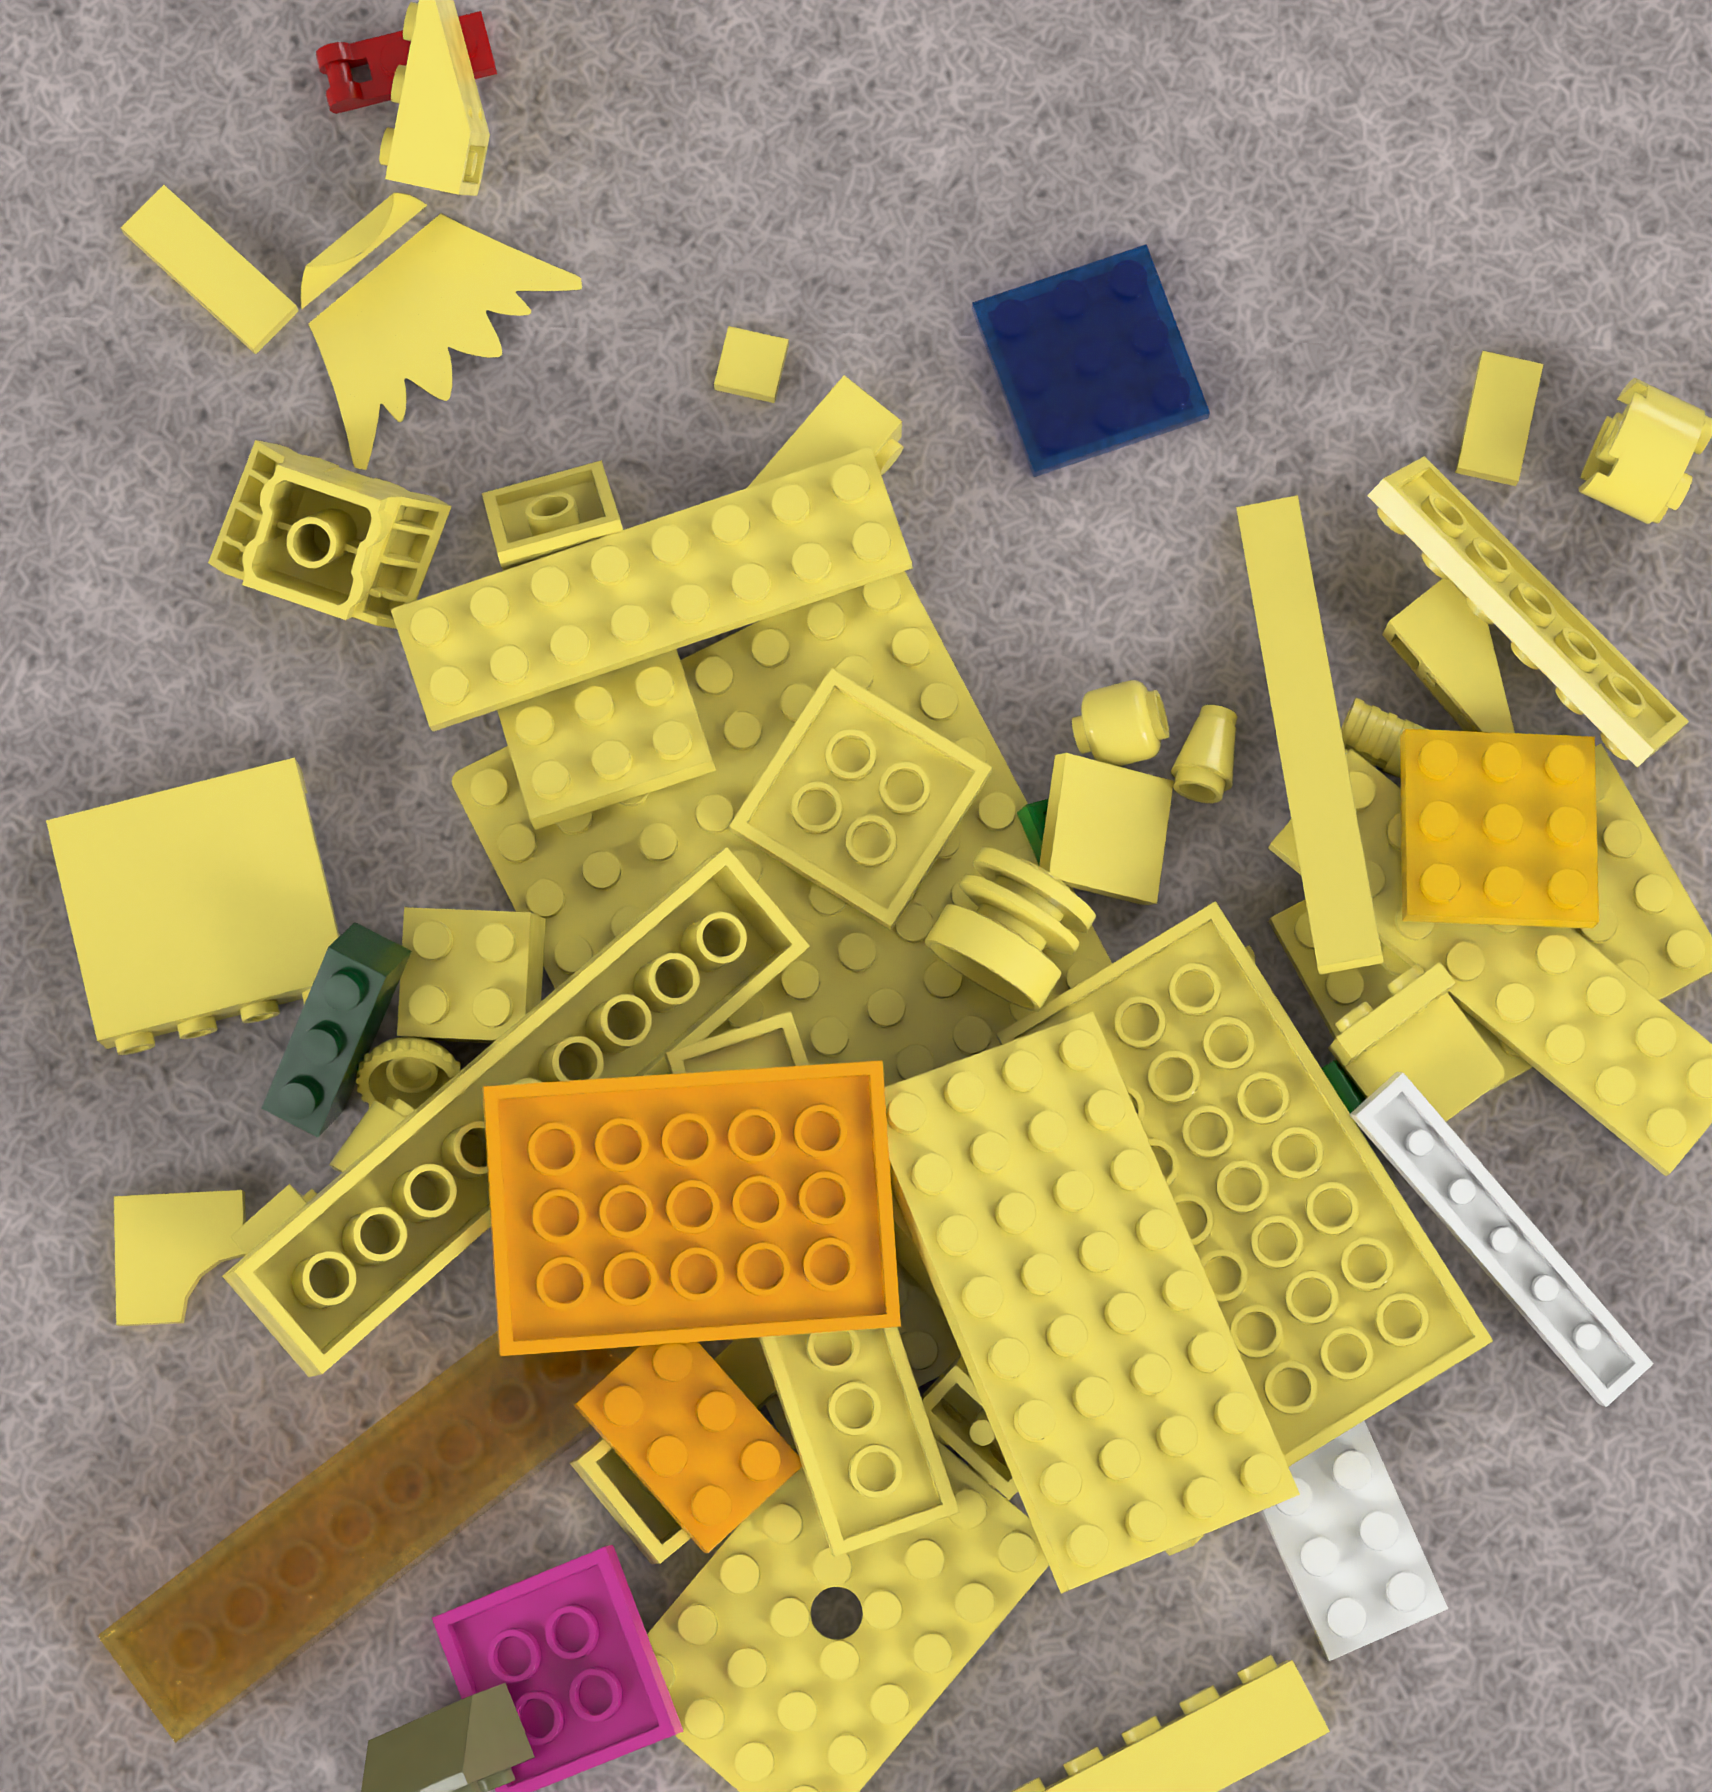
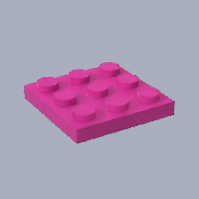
[432,1545,684,1792]

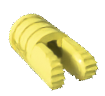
[1341,697,1429,778]

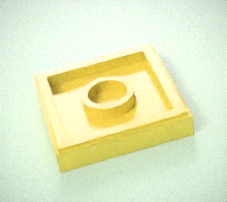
[1039,753,1174,905]

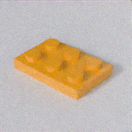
[573,1342,802,1553]

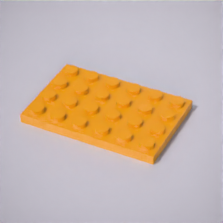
[482,1060,901,1356]

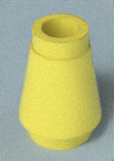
[1171,705,1238,803]

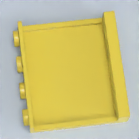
[46,757,340,1055]

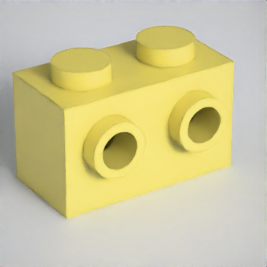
[921,1354,1018,1500]

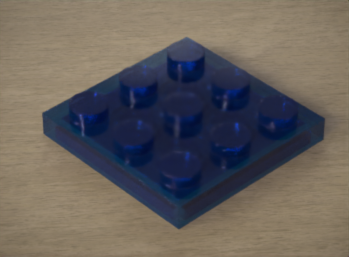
[972,244,1210,477]

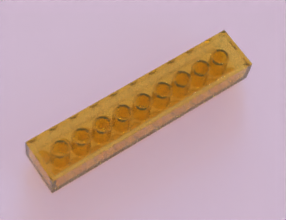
[97,1331,709,1743]

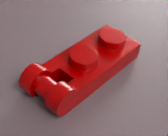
[315,11,497,114]

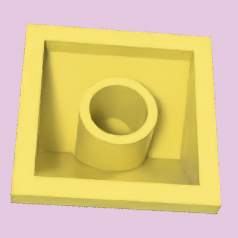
[482,460,623,571]

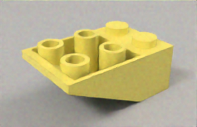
[379,0,490,196]

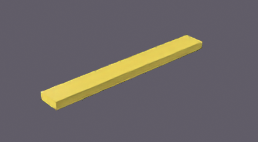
[1236,495,1384,975]

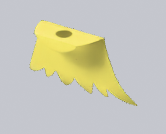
[300,193,582,470]

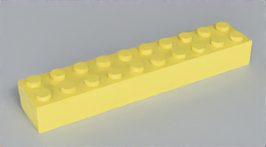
[222,847,810,1377]

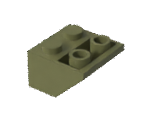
[361,1683,535,1792]

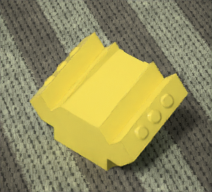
[208,440,452,629]

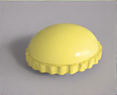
[356,1036,461,1109]

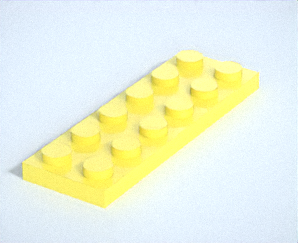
[1367,456,1689,768]

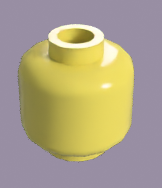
[1072,680,1169,767]

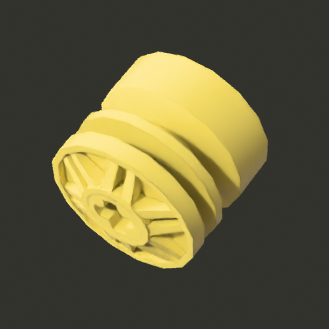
[925,847,1096,1012]

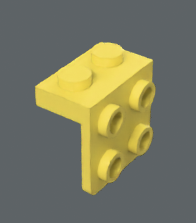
[1328,962,1505,1122]

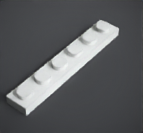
[1349,1072,1654,1407]

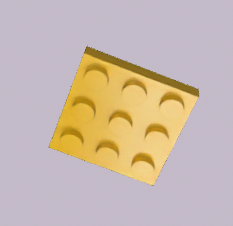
[1400,729,1599,928]

